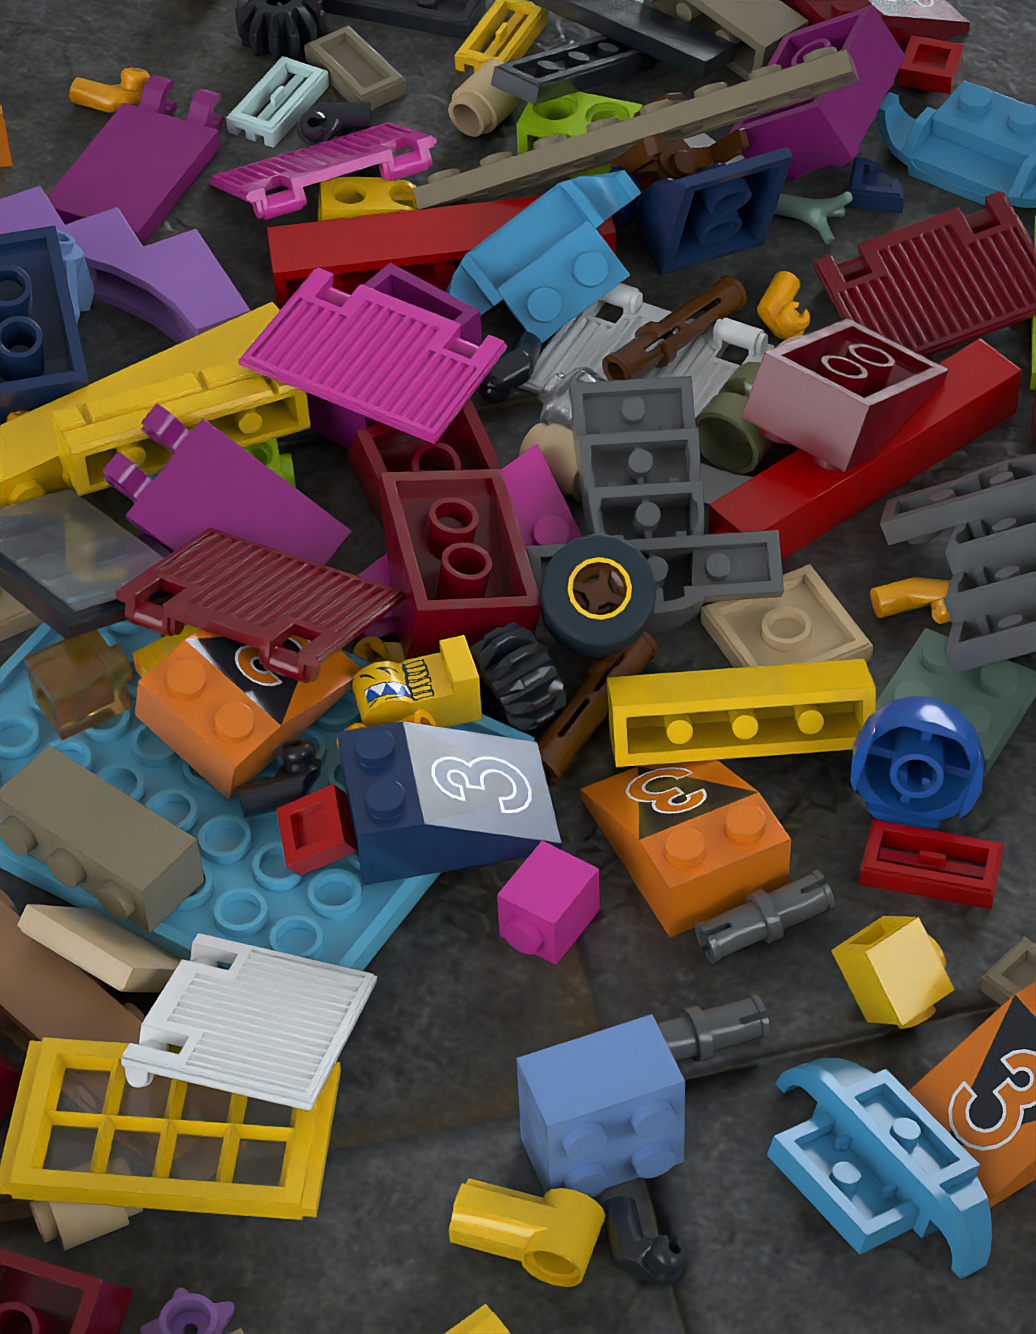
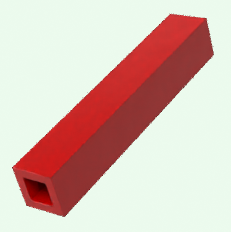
[708,339,1021,561]

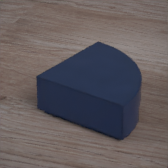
[847,157,904,213]

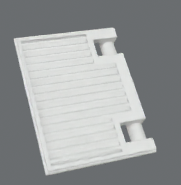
[519,283,774,418]
[121,933,377,1110]

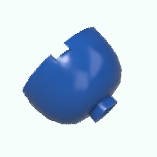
[850,696,985,830]

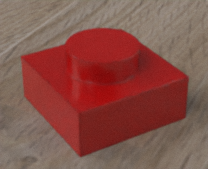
[898,35,964,95]
[276,784,358,876]

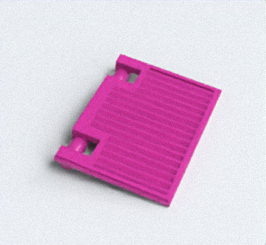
[208,122,437,220]
[238,268,507,444]

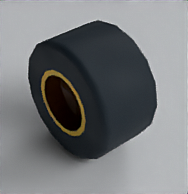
[540,534,657,658]

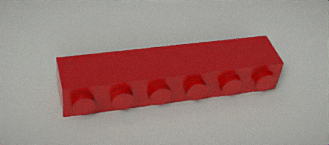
[267,195,616,310]

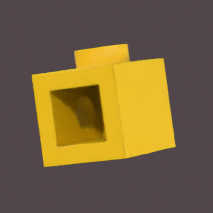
[831,916,955,1029]

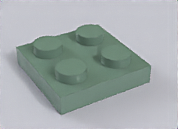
[876,628,1036,777]

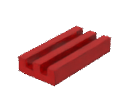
[859,819,1005,909]

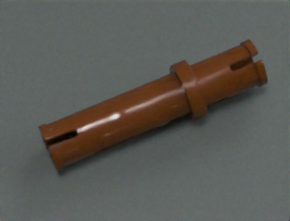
[602,275,747,381]
[537,631,658,787]

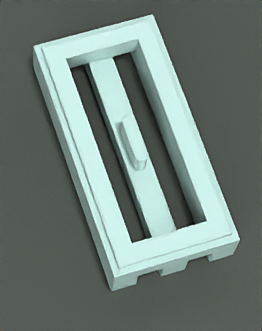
[226,56,329,148]

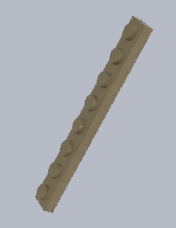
[413,47,860,210]

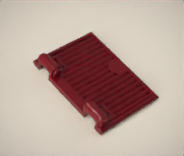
[812,191,1036,357]
[115,527,406,683]

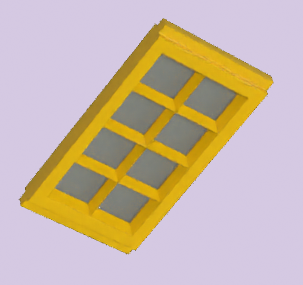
[0,1037,341,1220]

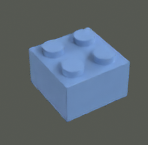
[516,1014,685,1198]

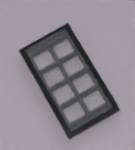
[0,488,175,639]

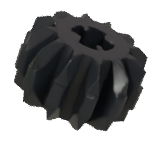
[235,0,325,61]
[470,622,566,733]

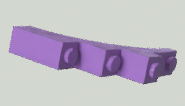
[0,186,251,344]

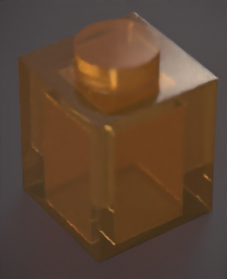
[24,630,133,741]

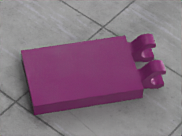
[47,75,224,246]
[103,403,351,566]

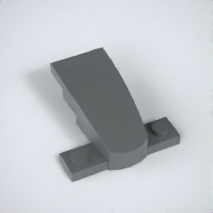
[526,376,784,633]
[880,454,1036,674]

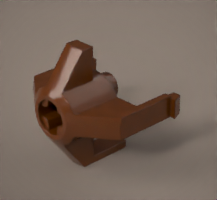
[610,92,750,201]

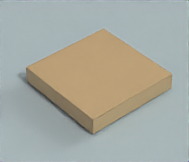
[701,564,873,668]
[17,904,182,993]

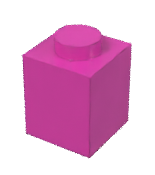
[497,841,600,965]

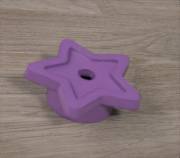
[140,1288,235,1334]

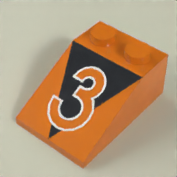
[135,629,362,801]
[580,760,791,937]
[908,981,1036,1208]

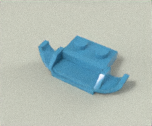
[876,80,1036,208]
[446,170,641,343]
[767,1058,992,1279]

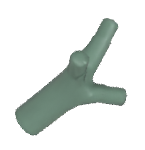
[774,192,853,245]

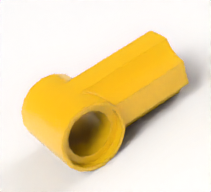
[449,1178,606,1287]

